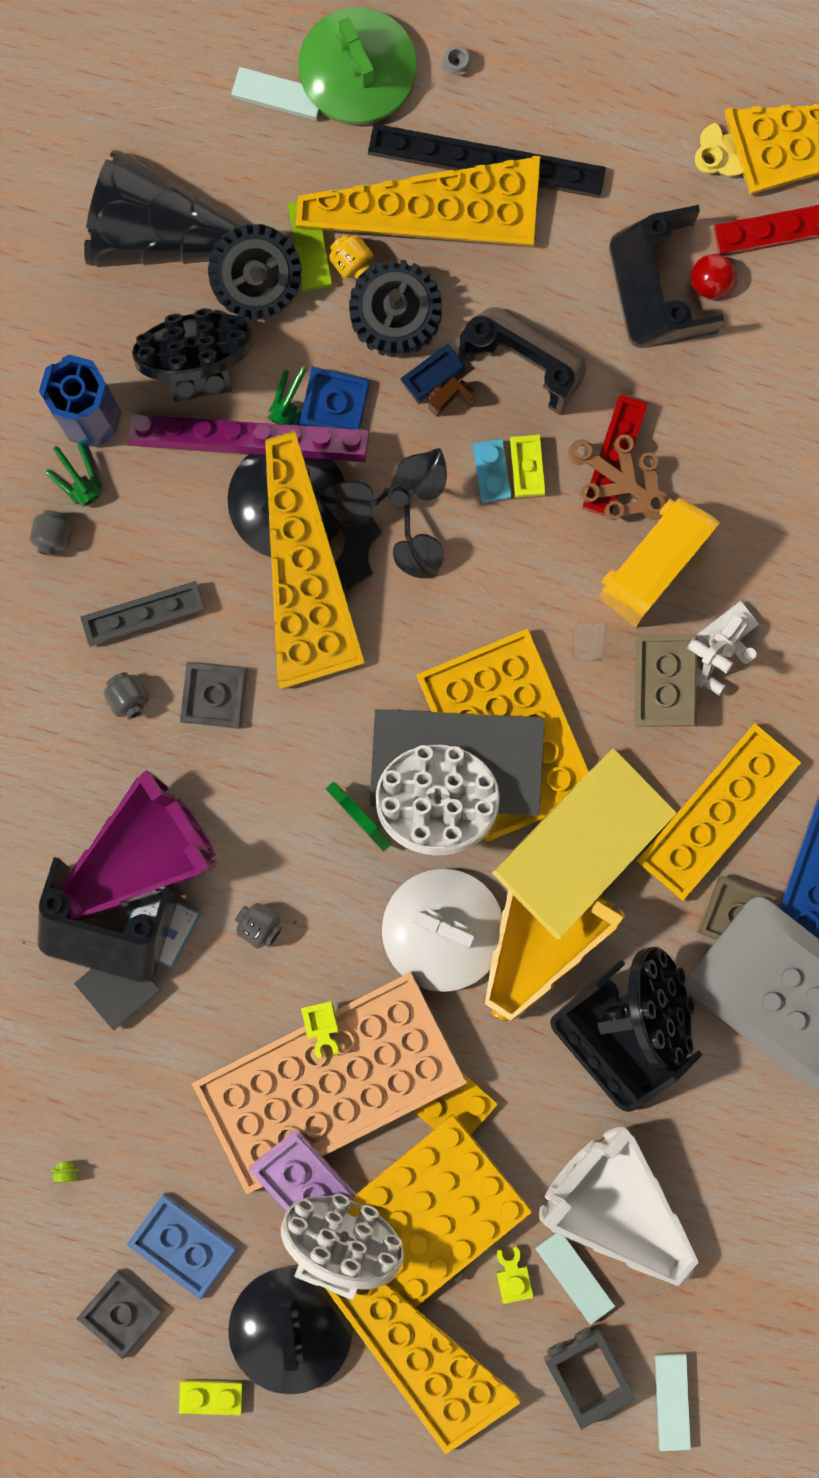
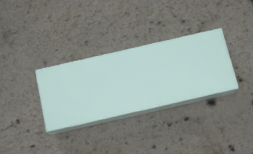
[231,67,319,121]
[535,1233,615,1325]
[654,1353,691,1451]

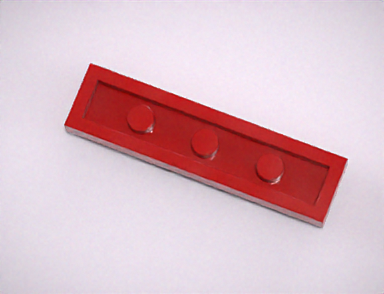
[713,205,819,256]
[582,394,648,517]

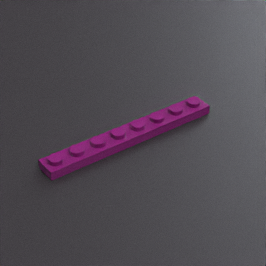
[127,414,369,462]

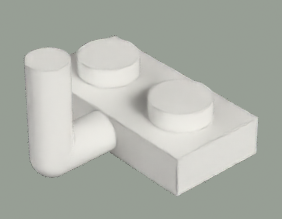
[697,601,759,664]

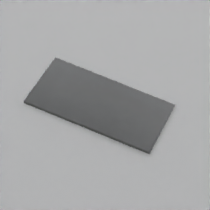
[370,709,545,816]

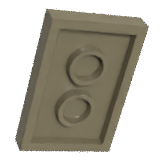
[635,634,699,727]

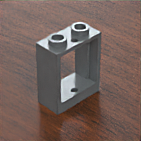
[544,1327,636,1430]

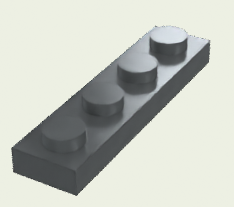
[80,581,205,647]

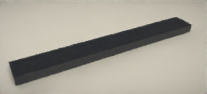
[368,123,606,198]

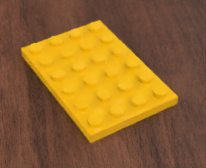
[416,628,589,843]
[346,1114,532,1308]

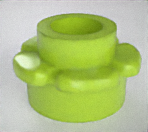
[50,1163,81,1182]

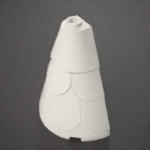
[539,1127,698,1286]

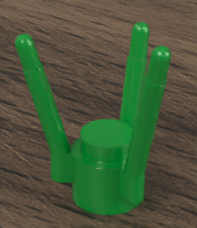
[268,366,306,425]
[45,443,103,507]

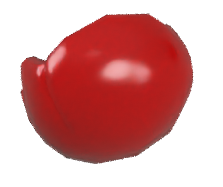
[691,254,737,300]

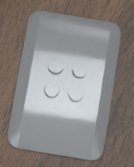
[687,897,819,1093]

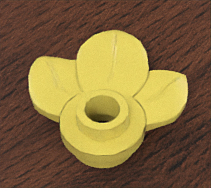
[694,123,743,177]

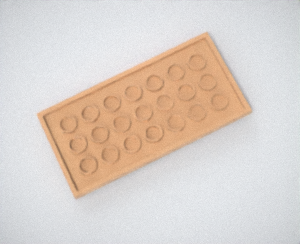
[191,972,467,1195]

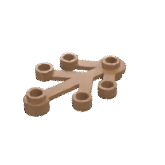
[568,435,669,520]

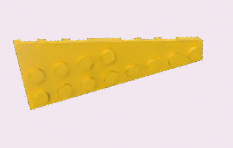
[296,156,540,247]
[325,1284,521,1455]

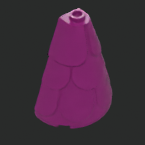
[60,770,217,921]

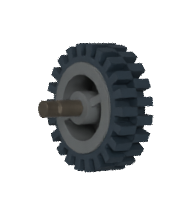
[208,223,302,320]
[349,259,442,357]

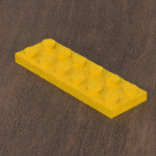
[635,723,801,901]

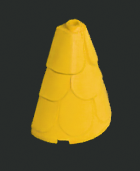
[485,890,625,1022]

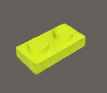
[510,434,545,498]
[179,1380,243,1415]

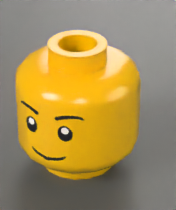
[329,234,373,279]

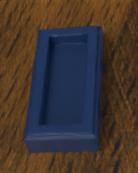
[400,344,466,404]

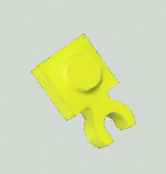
[301,1001,339,1059]
[496,1245,533,1304]

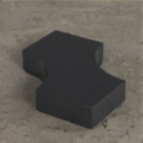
[335,516,382,591]

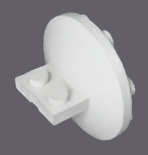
[376,745,500,855]
[382,869,502,992]
[281,1194,404,1300]

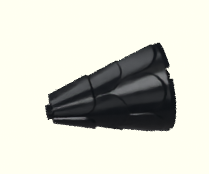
[84,150,241,267]

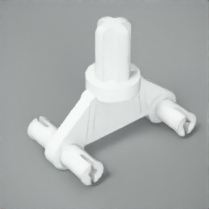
[687,616,747,696]

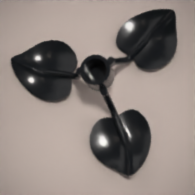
[321,448,447,578]

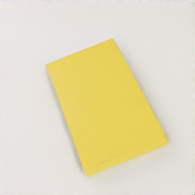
[492,748,676,939]

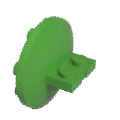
[298,7,417,125]

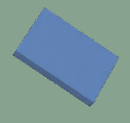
[127,1193,238,1300]

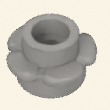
[443,46,472,76]

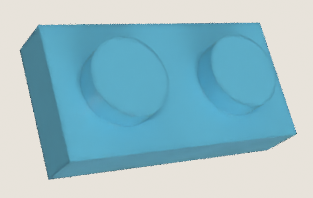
[472,439,511,504]

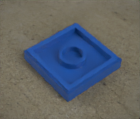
[299,366,370,430]

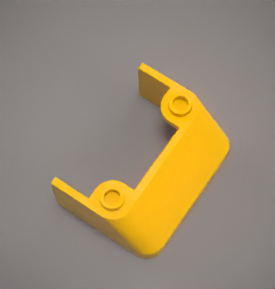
[598,498,721,628]

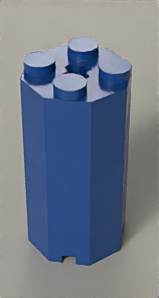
[39,354,122,447]

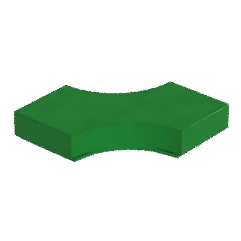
[325,782,391,852]

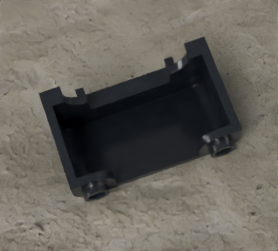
[459,307,586,415]

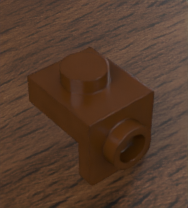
[428,377,475,417]

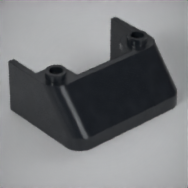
[609,205,724,348]
[37,857,179,982]
[550,959,702,1112]

